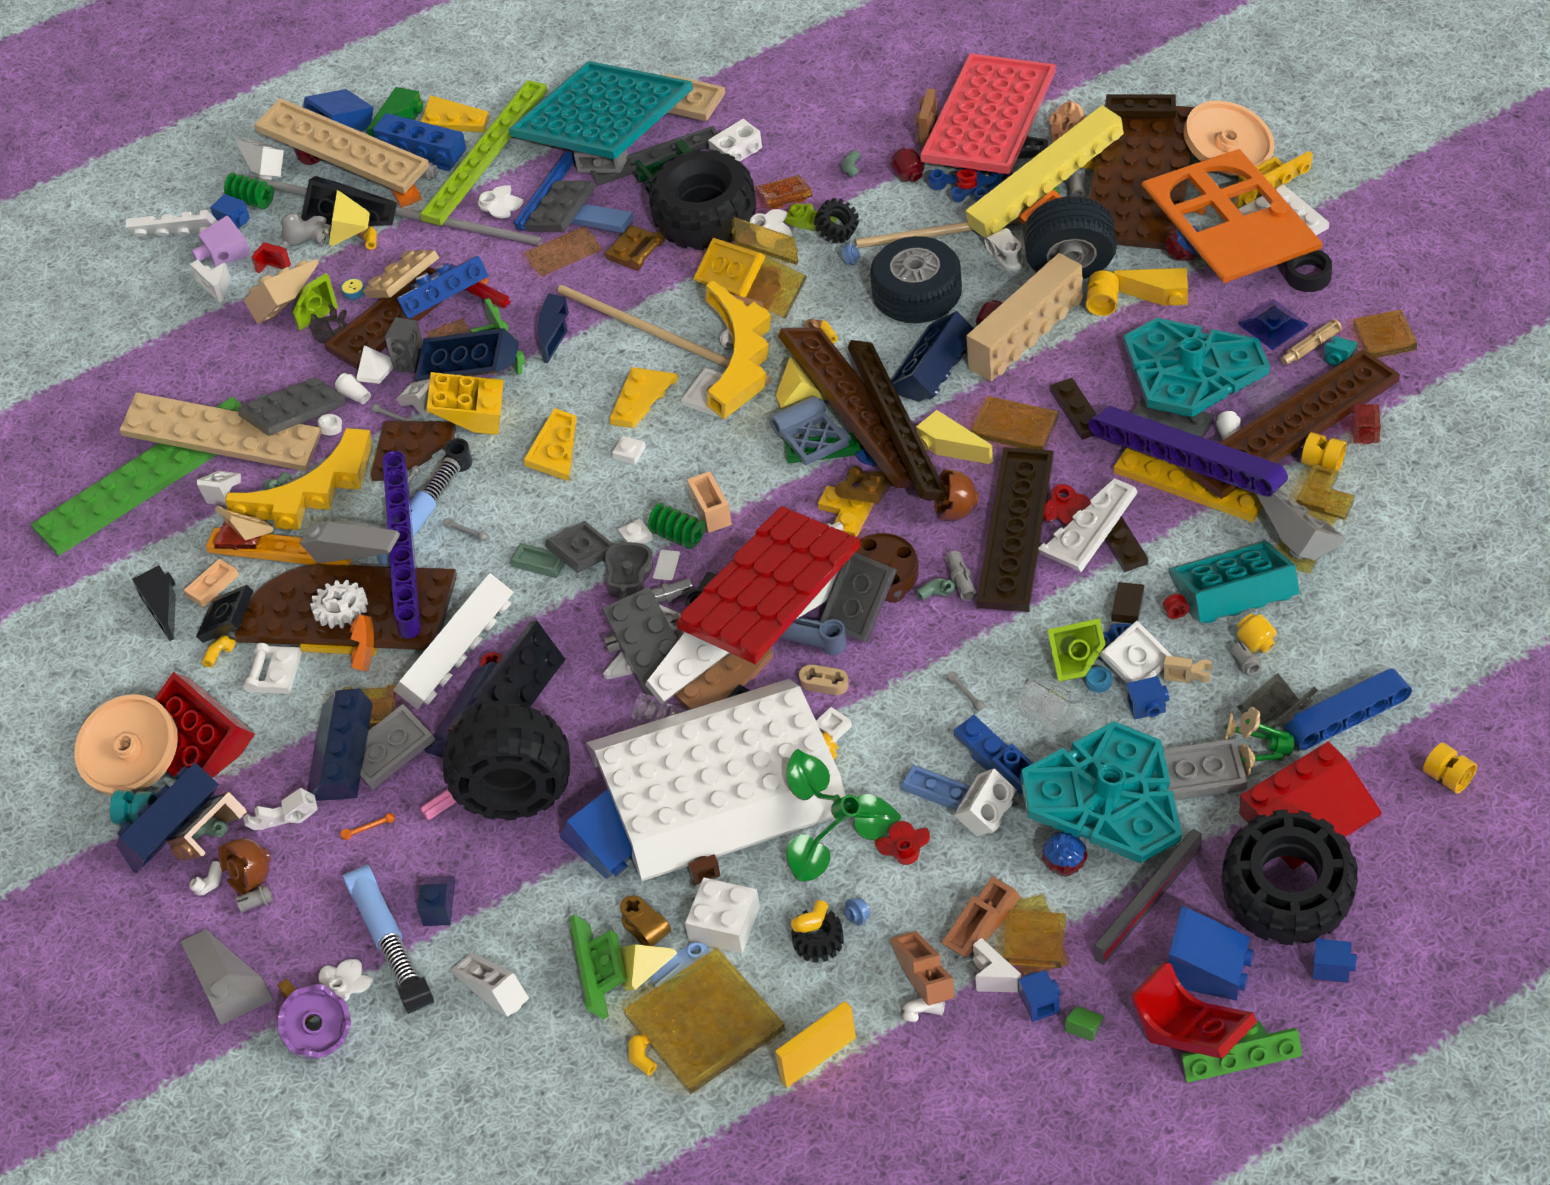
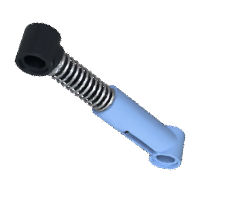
[377,438,473,565]
[342,864,434,1014]

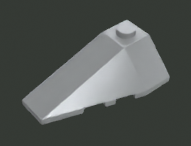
[1257,488,1346,560]
[300,520,400,563]

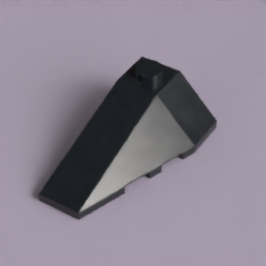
[301,176,398,226]

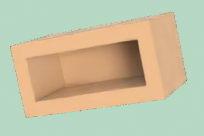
[687,471,732,533]

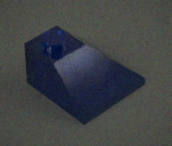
[1238,299,1308,350]

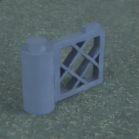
[770,395,851,465]

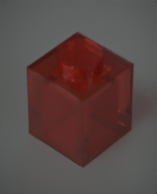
[1352,404,1381,444]

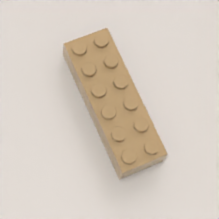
[967,253,1083,382]

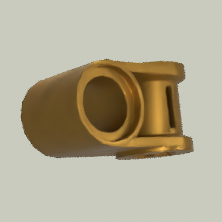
[620,895,671,946]

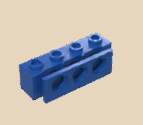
[373,113,466,171]

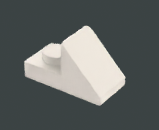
[190,260,230,303]
[396,379,430,417]
[197,471,241,506]
[973,938,1021,992]

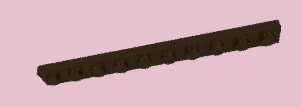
[847,340,947,501]

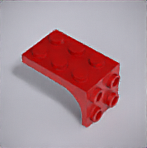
[1131,962,1257,1059]

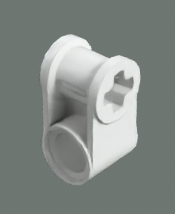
[984,228,1024,271]

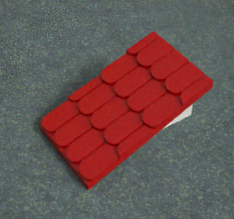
[677,506,860,665]

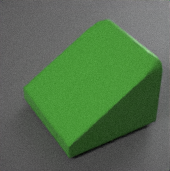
[1065,1006,1104,1041]

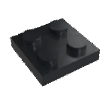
[196,585,253,643]

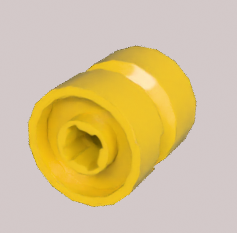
[1086,270,1119,316]
[1301,432,1347,473]
[1423,742,1478,794]

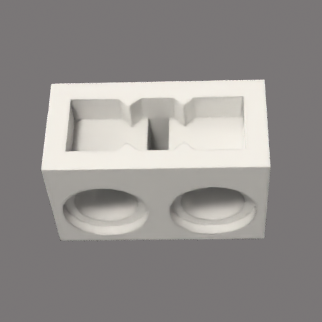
[708,119,762,161]
[954,769,1017,836]

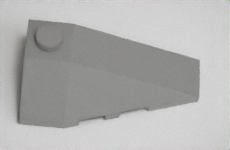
[180,929,273,1025]

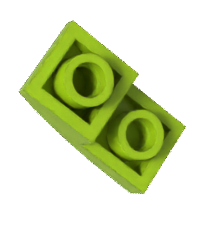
[784,203,838,232]

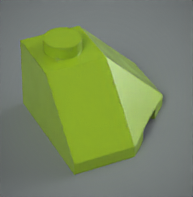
[292,273,338,331]
[1047,618,1106,682]

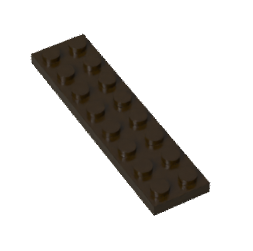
[977,447,1054,612]

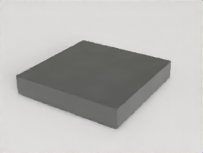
[545,521,614,573]

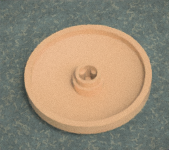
[1183,101,1274,176]
[74,694,178,796]

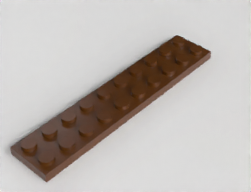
[778,328,915,488]
[1185,349,1400,499]

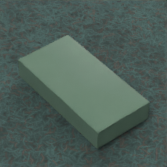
[510,543,565,578]

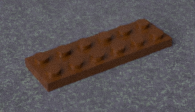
[324,267,444,370]

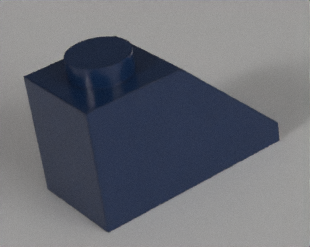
[417,876,456,926]

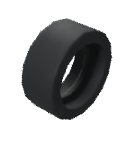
[1286,250,1332,292]

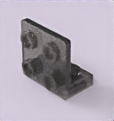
[1237,673,1318,732]

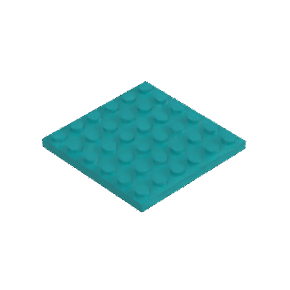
[509,61,693,159]

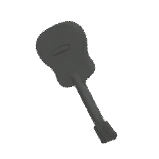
[605,542,653,637]

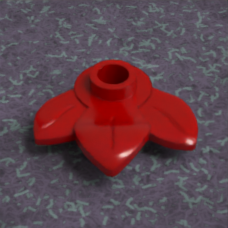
[1044,484,1091,526]
[875,821,930,865]

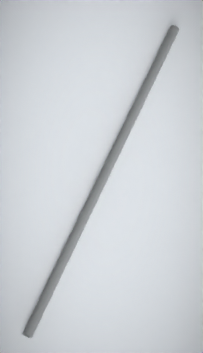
[241,174,542,246]

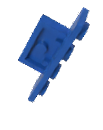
[397,256,488,319]

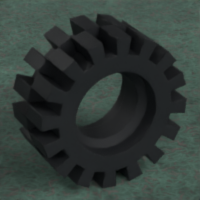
[814,198,859,244]
[791,910,844,963]

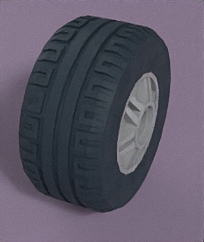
[1023,196,1117,279]
[870,236,962,323]

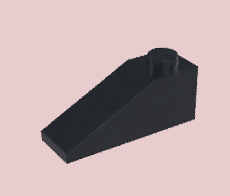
[132,565,176,641]

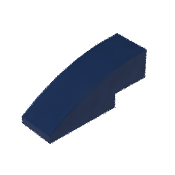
[538,293,569,363]

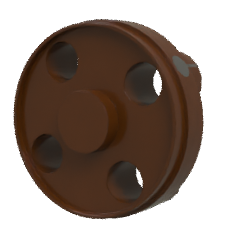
[856,533,919,603]

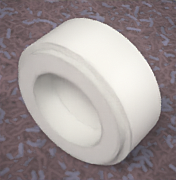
[318,414,342,436]

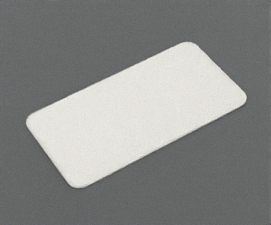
[653,550,680,580]

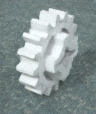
[310,580,368,629]

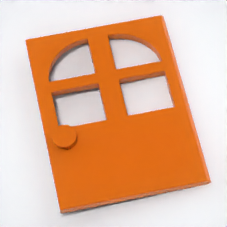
[1141,149,1323,283]

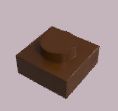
[688,854,720,886]

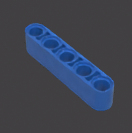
[1284,669,1412,750]

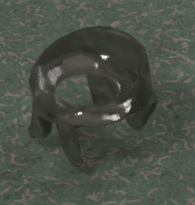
[308,305,347,344]

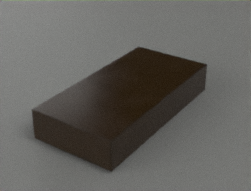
[1111,582,1144,624]

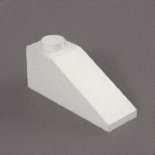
[236,139,284,180]
[450,952,529,1017]

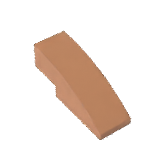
[942,876,1021,958]
[890,931,955,1006]

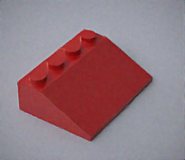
[154,672,255,778]
[1239,741,1382,870]

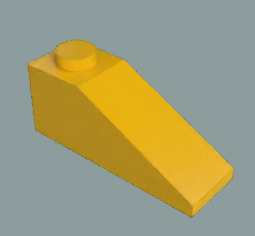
[1114,268,1188,306]

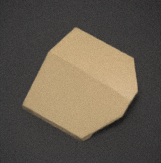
[215,506,274,540]

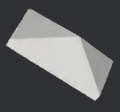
[357,345,393,384]

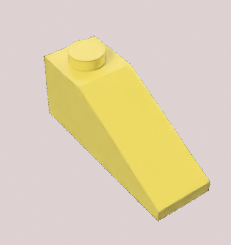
[916,410,993,464]

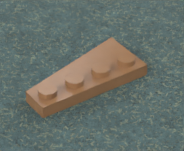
[674,649,773,711]

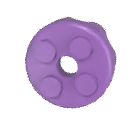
[277,984,351,1059]

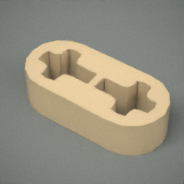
[799,665,849,695]

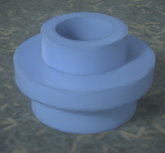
[842,242,860,265]
[844,898,870,926]

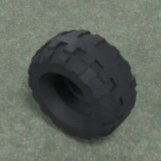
[649,149,756,250]
[443,704,570,821]
[1222,809,1358,945]

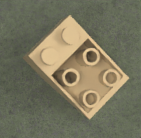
[243,259,319,324]

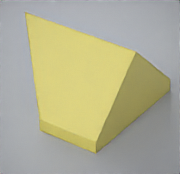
[329,190,370,246]
[776,357,827,410]
[620,944,677,991]

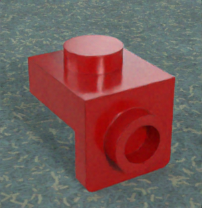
[252,242,291,273]

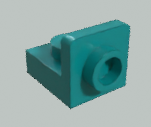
[1323,336,1358,366]

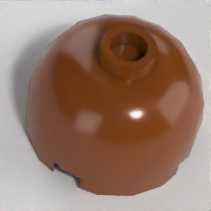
[934,469,979,521]
[218,838,270,895]

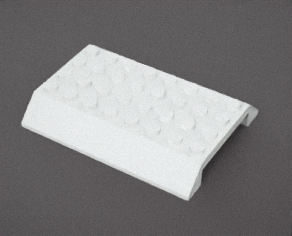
[586,679,846,881]

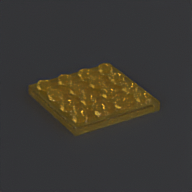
[623,948,785,1095]

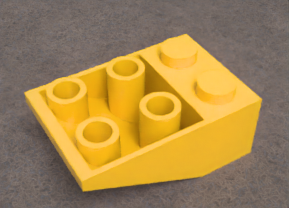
[426,372,504,435]

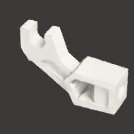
[243,788,318,830]

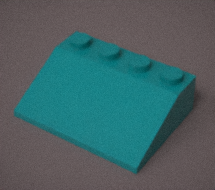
[1169,540,1300,623]

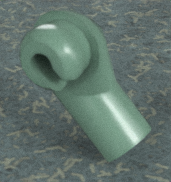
[841,150,861,178]
[264,472,292,490]
[915,578,955,601]
[192,817,228,840]

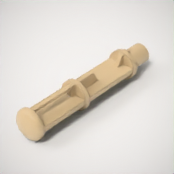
[1280,319,1342,366]

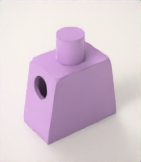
[191,216,251,267]

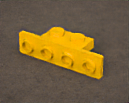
[1235,151,1313,208]

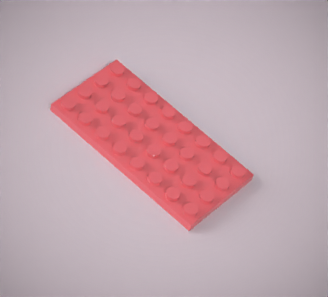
[921,53,1056,174]

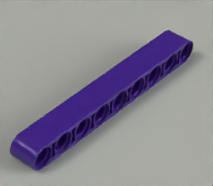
[1088,406,1288,497]
[383,451,421,638]

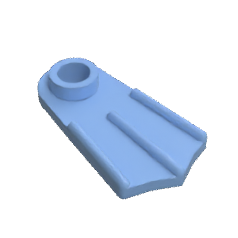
[651,942,709,994]

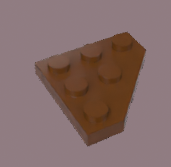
[371,421,456,481]

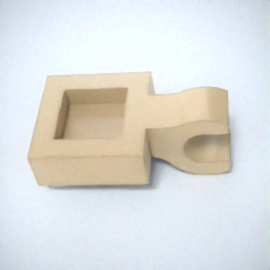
[1164,656,1212,683]

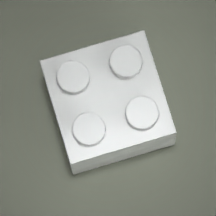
[685,877,760,954]

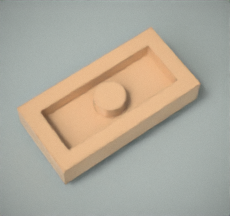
[183,558,239,607]

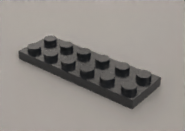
[448,621,566,733]

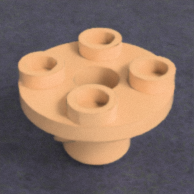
[1049,101,1086,143]

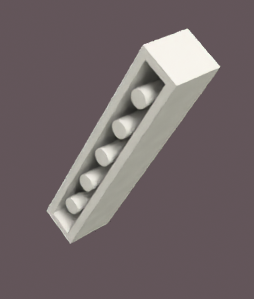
[393,573,514,709]

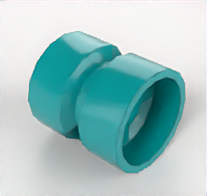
[110,790,158,825]

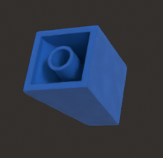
[303,89,374,132]
[560,789,632,879]
[1168,906,1254,1001]

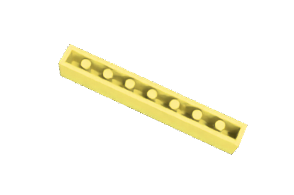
[966,105,1124,238]

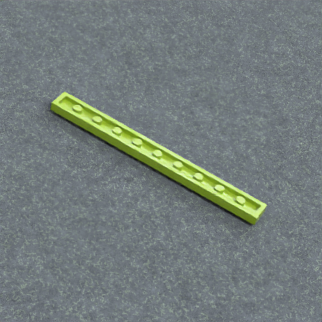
[420,80,548,226]

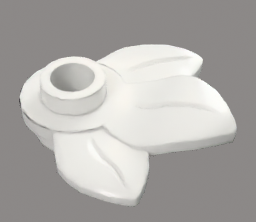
[478,185,524,218]
[748,209,792,251]
[318,959,373,1002]

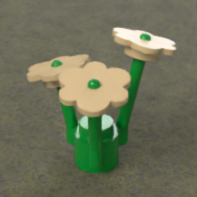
[1223,707,1294,776]

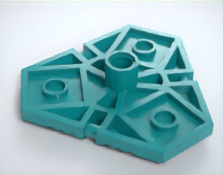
[1123,318,1270,417]
[1020,721,1182,863]

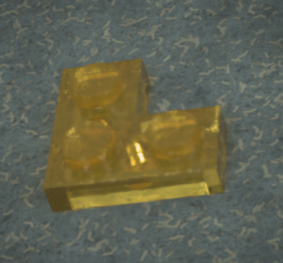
[1296,464,1355,520]

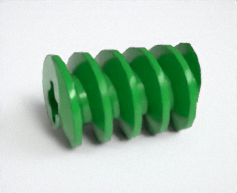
[224,172,274,209]
[648,503,706,549]

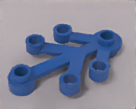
[928,167,1013,202]

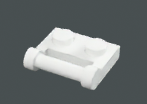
[243,643,302,694]

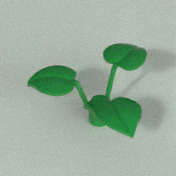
[786,749,901,882]

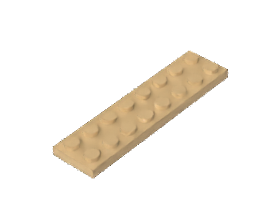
[254,98,429,194]
[120,392,321,471]

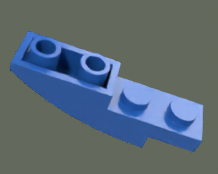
[954,715,1033,795]

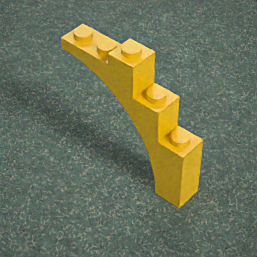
[705,280,771,420]
[225,428,373,530]

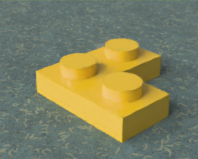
[818,485,874,537]

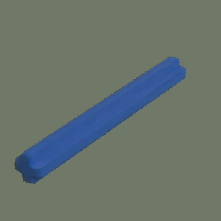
[514,151,575,231]

